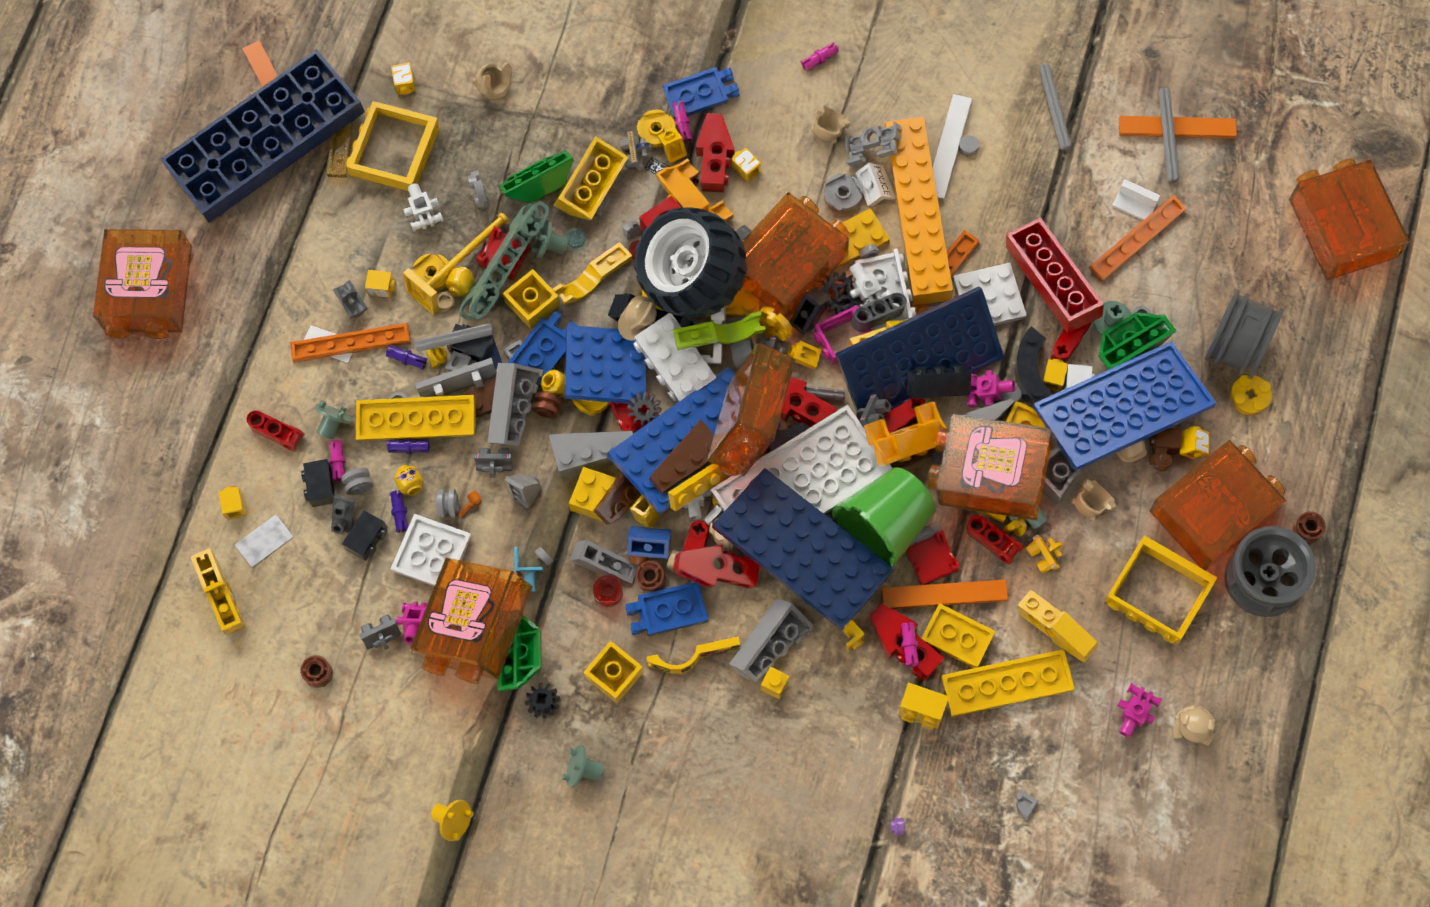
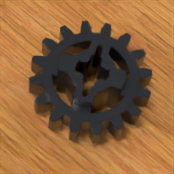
[820,272,860,315]

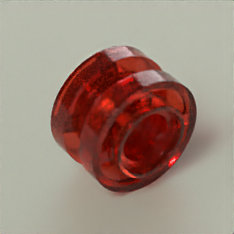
[593,575,623,607]

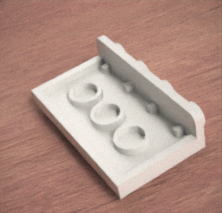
[855,249,916,331]
[633,313,716,403]

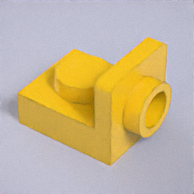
[658,128,687,163]
[788,341,821,369]
[842,620,865,651]

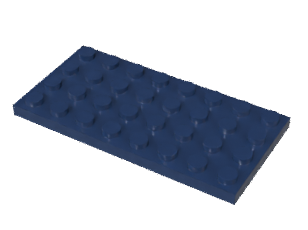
[835,286,1005,415]
[712,468,894,631]

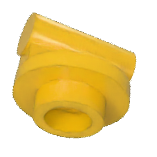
[426,347,447,369]
[1002,517,1027,536]

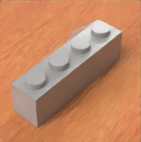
[487,363,543,447]
[729,598,815,682]

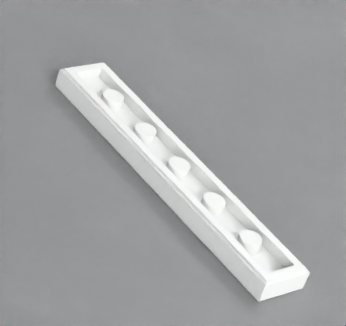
[932,94,972,202]

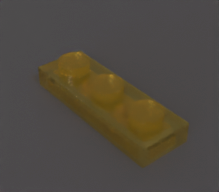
[326,123,353,178]

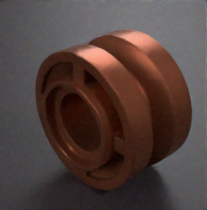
[531,392,563,418]
[1293,511,1326,544]
[635,561,667,592]
[300,655,333,688]

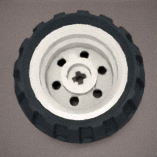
[634,207,747,318]

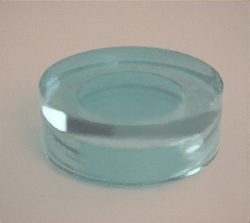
[566,228,585,249]

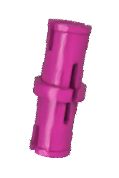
[801,42,839,71]
[672,101,692,142]
[329,440,346,482]
[901,622,919,667]

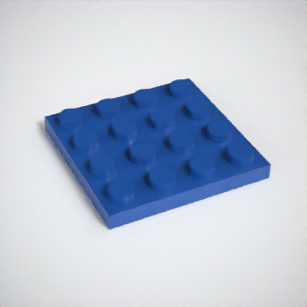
[564,325,646,405]

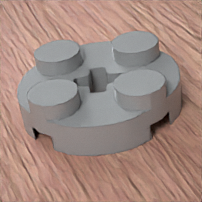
[467,170,489,210]
[824,174,863,213]

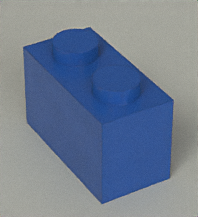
[627,526,671,559]

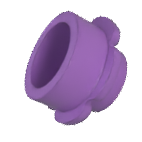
[891,816,905,837]

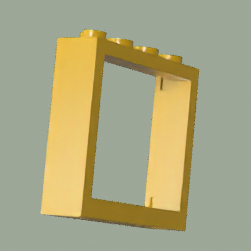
[346,101,440,191]
[1105,535,1217,644]

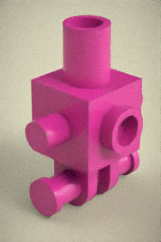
[966,370,1016,408]
[396,602,437,644]
[1117,682,1162,738]

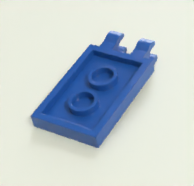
[663,67,740,120]
[508,310,578,388]
[625,582,709,636]

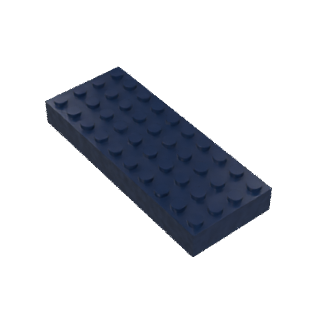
[160,49,365,223]

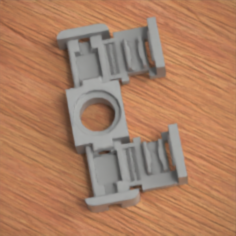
[845,121,901,166]

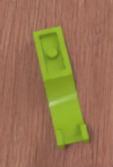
[673,311,766,351]

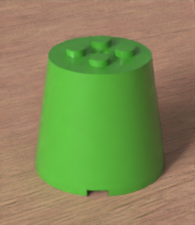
[832,467,936,567]

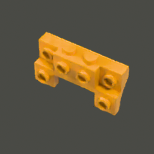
[656,158,734,222]
[864,402,951,466]

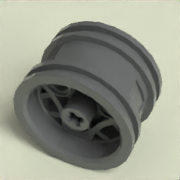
[1204,289,1284,380]

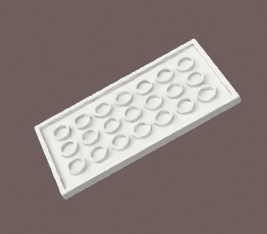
[711,405,892,514]

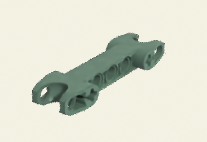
[459,201,549,321]

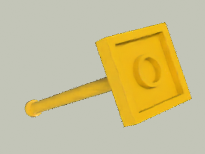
[403,213,509,315]

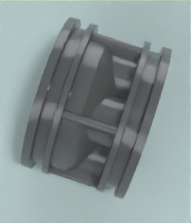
[1224,526,1316,617]

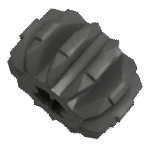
[627,391,662,426]

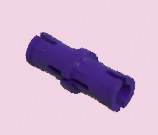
[386,345,427,370]
[387,438,430,454]
[390,490,408,533]

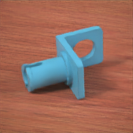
[514,547,544,592]

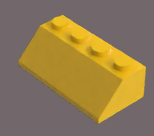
[554,136,628,221]

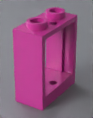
[813,305,872,365]

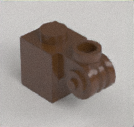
[1149,428,1181,472]

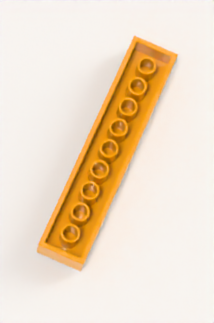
[885,117,953,305]

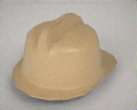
[618,296,657,341]
[1115,440,1147,463]

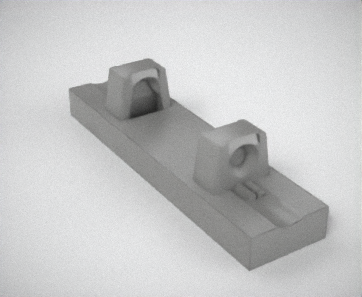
[415,358,497,397]

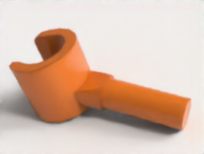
[458,491,481,517]

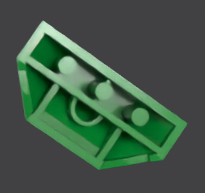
[498,150,574,203]
[1098,312,1177,370]
[498,610,542,692]

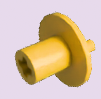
[431,800,474,841]

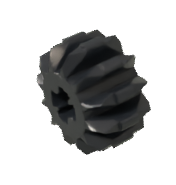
[525,683,561,719]

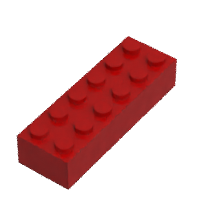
[1006,217,1104,334]

